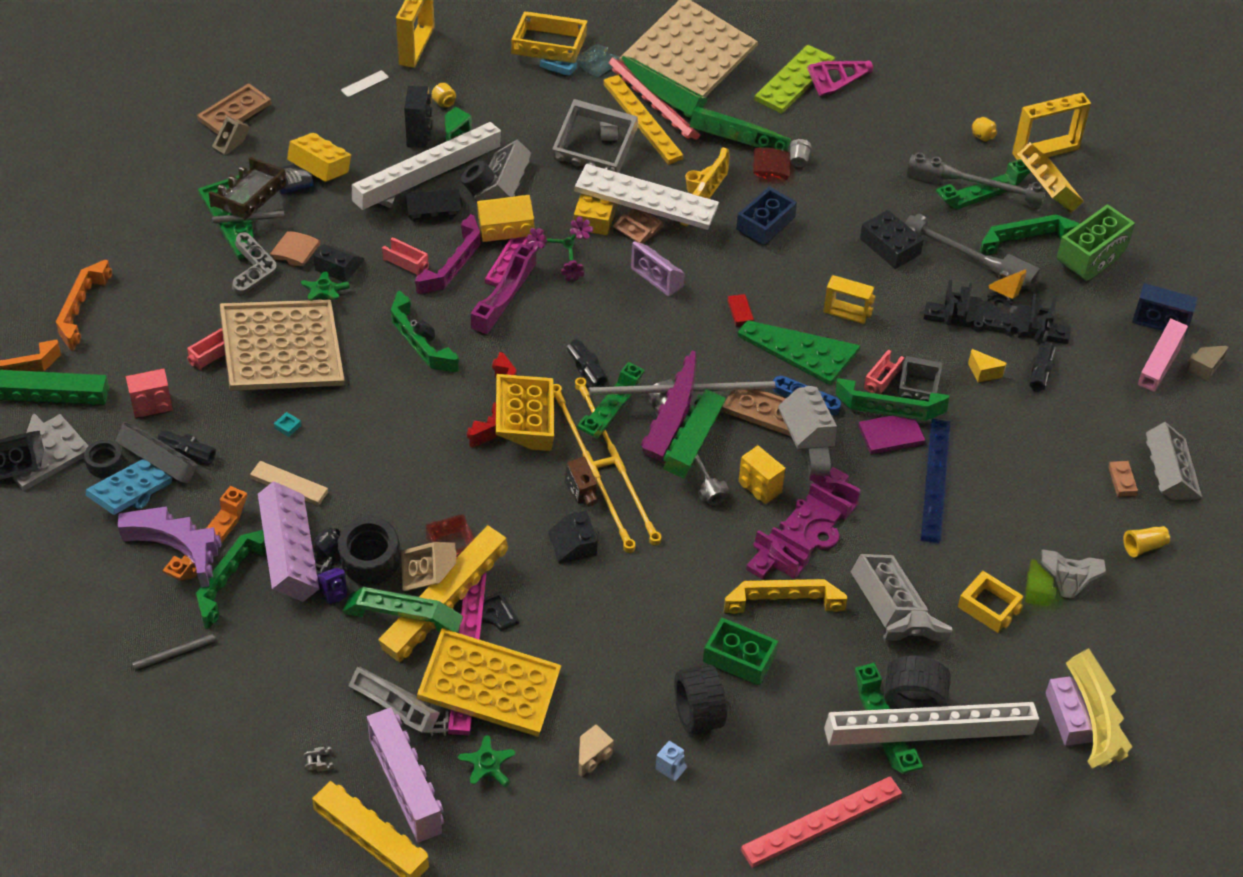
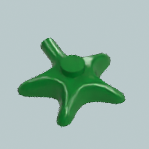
[301,272,350,300]
[458,735,515,787]

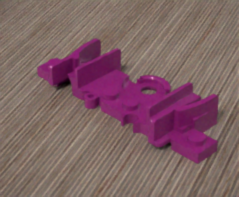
[746,467,861,580]

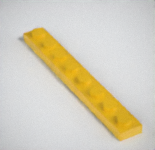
[604,75,683,165]

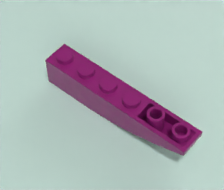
[641,350,697,463]

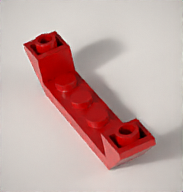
[467,352,516,448]

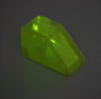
[1025,559,1056,606]

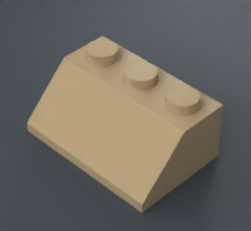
[401,542,457,591]

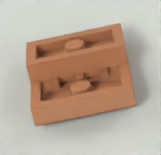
[613,208,663,244]
[270,232,321,266]

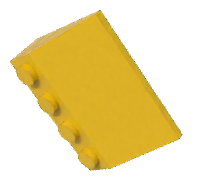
[496,374,554,451]

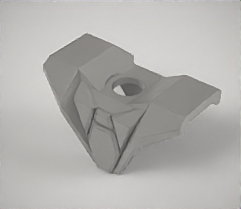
[1040,549,1106,599]
[883,611,952,641]

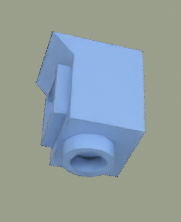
[655,741,687,781]

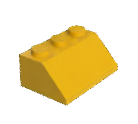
[477,195,535,242]

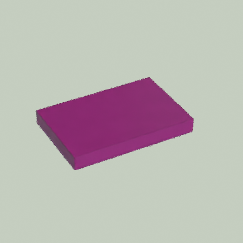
[858,416,925,454]

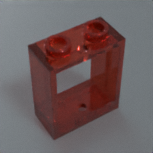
[425,514,474,558]

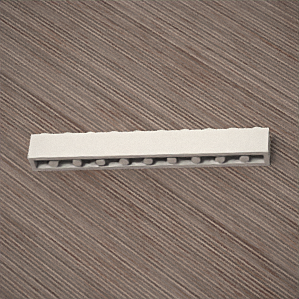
[352,122,501,210]
[824,702,1039,745]

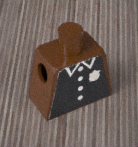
[564,456,598,507]

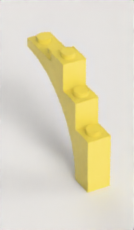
[1066,648,1132,768]

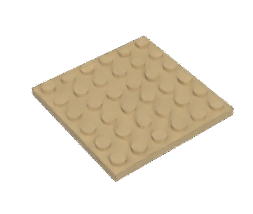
[619,0,758,97]
[220,300,344,391]

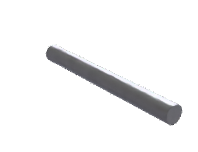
[212,211,285,224]
[132,634,215,670]

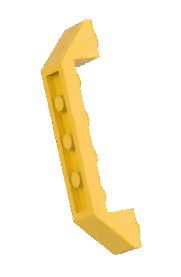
[724,579,847,614]

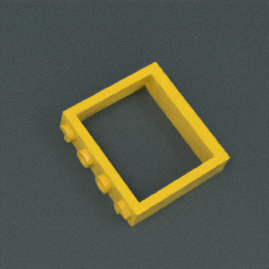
[396,0,434,68]
[511,11,587,63]
[1012,93,1091,160]

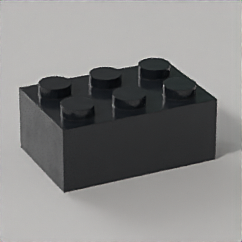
[404,85,433,148]
[860,210,924,269]

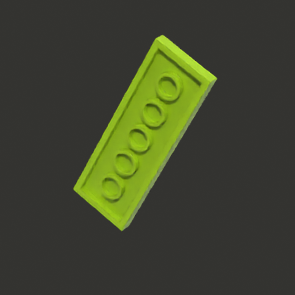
[754,45,835,114]

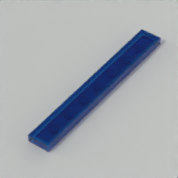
[920,419,951,543]

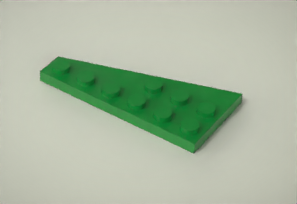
[198,175,255,260]
[738,320,860,386]

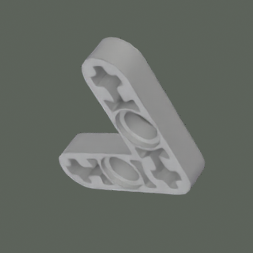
[232,233,276,295]

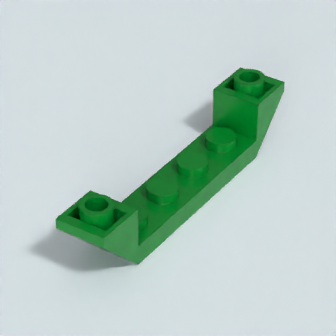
[936,159,1031,210]
[980,214,1080,256]
[391,290,460,372]
[576,362,645,439]
[836,378,950,421]
[196,530,266,629]
[343,587,463,633]
[855,663,923,774]

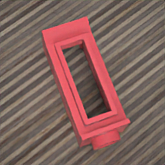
[382,237,429,276]
[187,328,225,370]
[864,350,904,394]

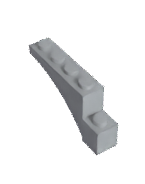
[349,667,440,732]

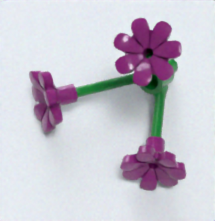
[527,217,593,281]

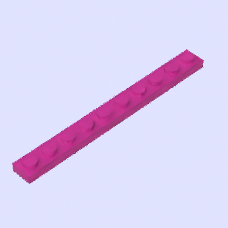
[448,571,487,735]

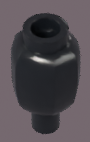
[410,320,435,341]

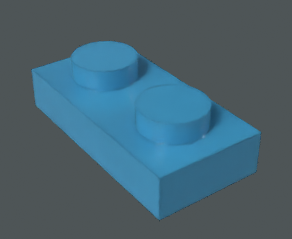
[540,59,577,76]

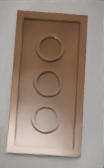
[197,83,271,134]
[722,382,791,436]

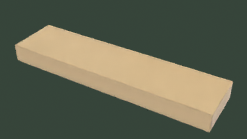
[250,461,328,506]

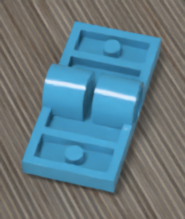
[85,459,172,515]

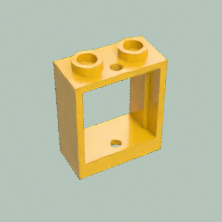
[823,275,876,324]
[958,571,1024,633]

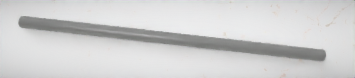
[589,381,775,395]

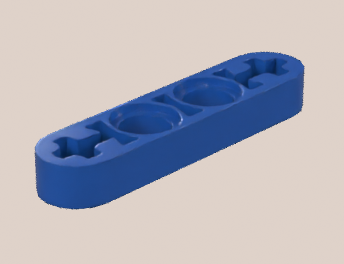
[773,376,841,415]

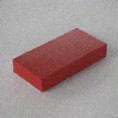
[727,294,754,326]

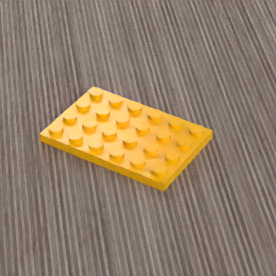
[416,628,561,737]

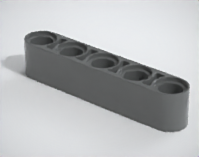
[116,422,197,483]
[805,447,831,476]

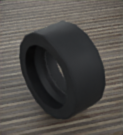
[84,439,123,477]

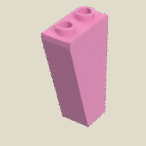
[1138,319,1188,392]

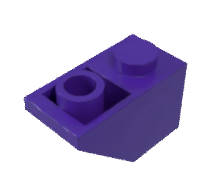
[318,567,348,604]

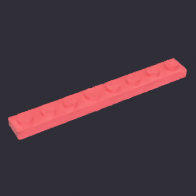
[609,57,700,140]
[741,776,902,868]

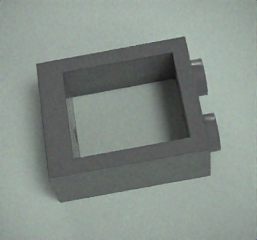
[898,356,943,402]

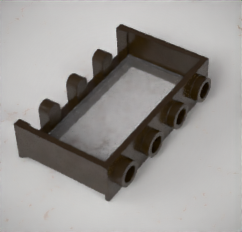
[209,157,287,220]

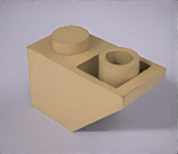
[579,725,614,777]

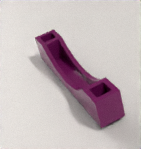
[471,243,536,334]

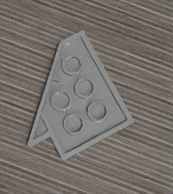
[13,414,88,491]

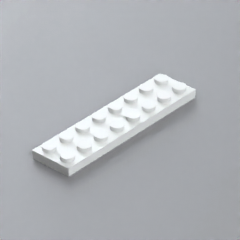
[574,164,719,230]

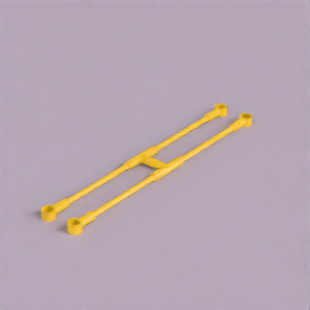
[553,378,661,553]

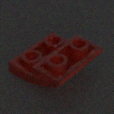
[753,148,790,181]

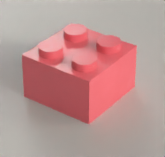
[126,369,173,418]

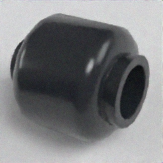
[314,527,341,557]

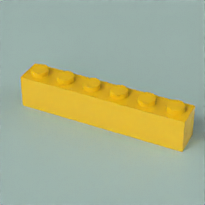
[312,781,429,877]

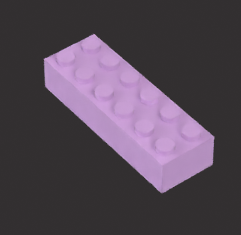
[258,481,319,602]
[367,707,444,843]

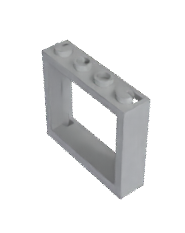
[552,99,639,173]

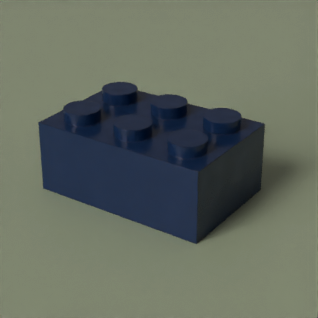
[736,187,797,245]
[1132,283,1198,337]

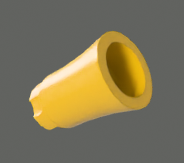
[1123,526,1170,557]

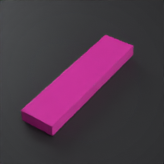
[485,237,530,287]

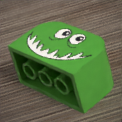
[1057,204,1135,281]

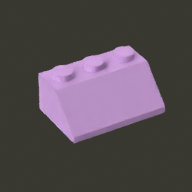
[631,241,685,297]
[1046,677,1093,746]

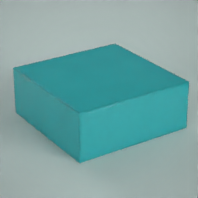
[274,412,302,437]

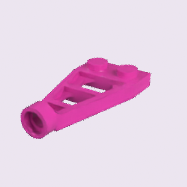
[807,60,873,97]

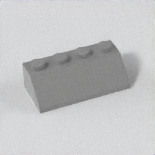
[475,139,531,201]
[778,386,837,449]
[1146,422,1202,500]
[851,554,929,628]

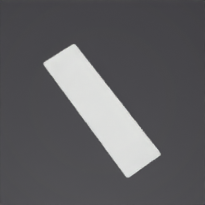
[341,70,388,97]

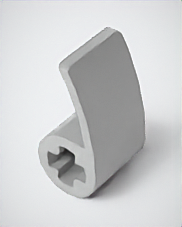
[600,121,618,141]

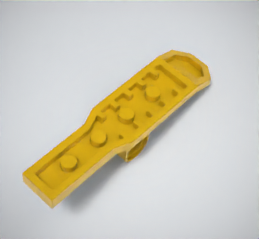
[681,148,730,226]

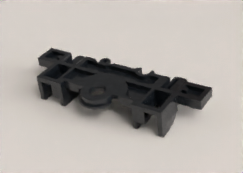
[924,280,1071,344]

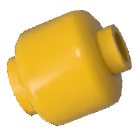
[432,83,456,108]
[971,117,997,142]

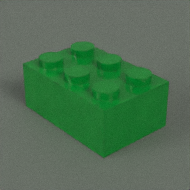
[703,617,778,686]

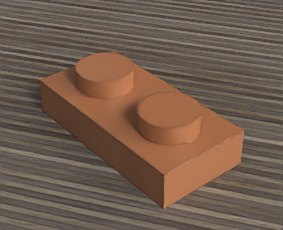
[1108,461,1138,497]

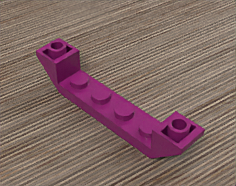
[415,214,480,294]

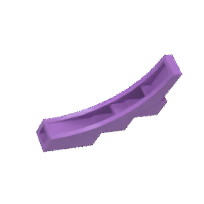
[118,507,221,587]

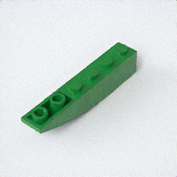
[689,107,791,156]

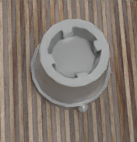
[790,139,812,167]

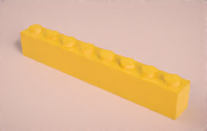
[378,525,508,662]

